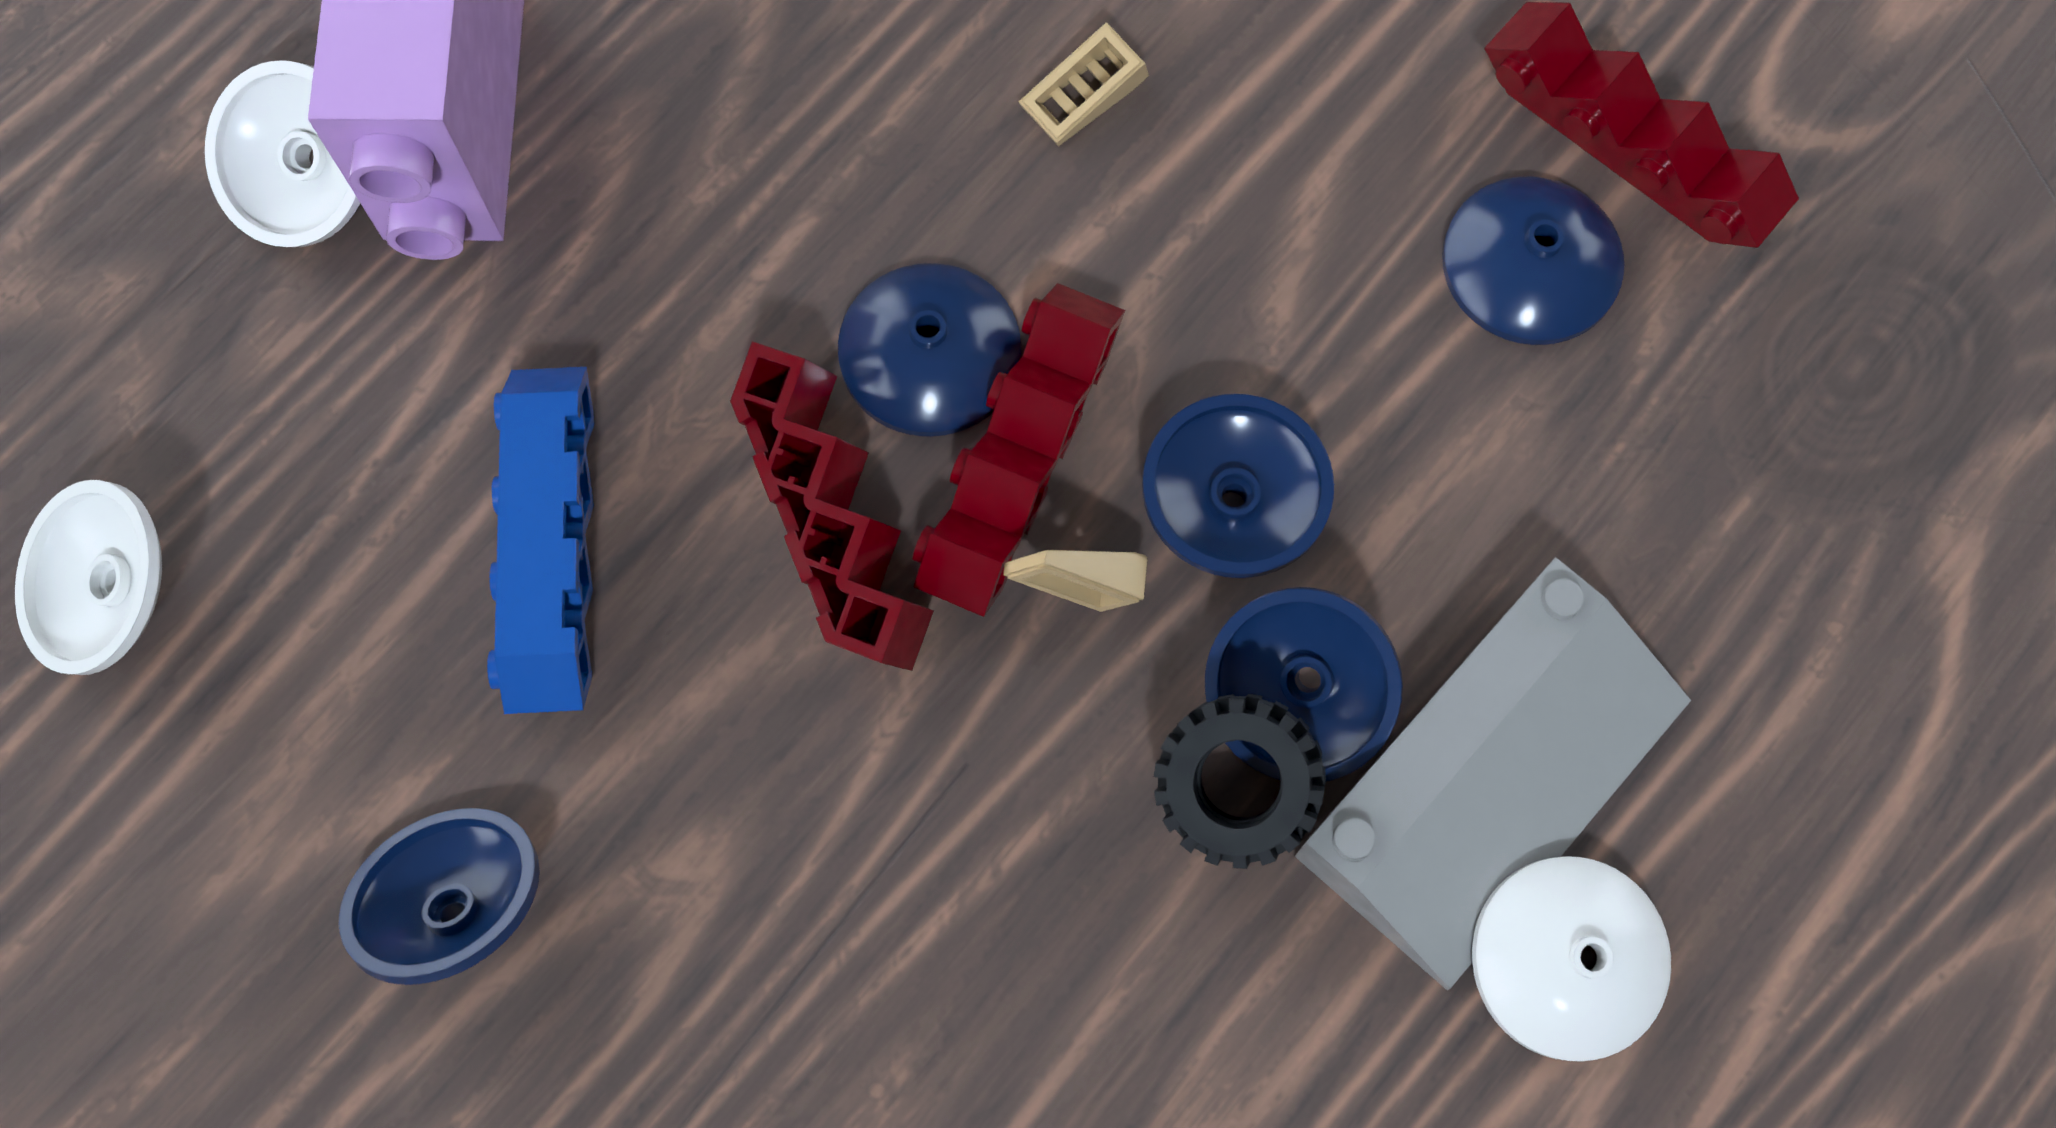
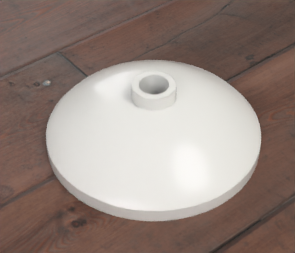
[205,61,360,247]
[15,480,162,675]
[1472,856,1671,1061]

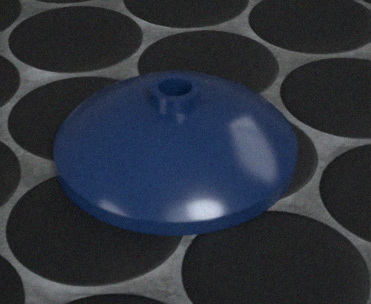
[1442,177,1625,345]
[838,263,1021,437]
[1142,394,1334,578]
[1205,587,1403,782]
[339,808,540,985]

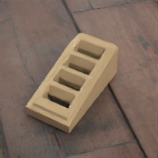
[1019,22,1149,147]
[1003,550,1147,612]

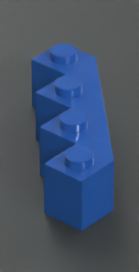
[487,367,595,714]

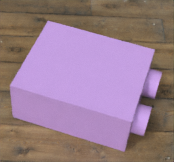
[308,0,524,260]

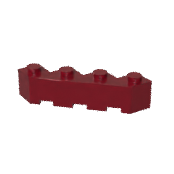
[1484,2,1799,248]
[912,283,1125,617]
[730,341,934,671]

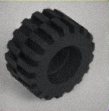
[1154,694,1326,869]

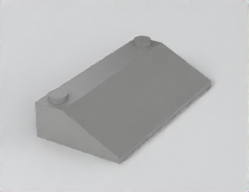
[1295,557,1691,991]

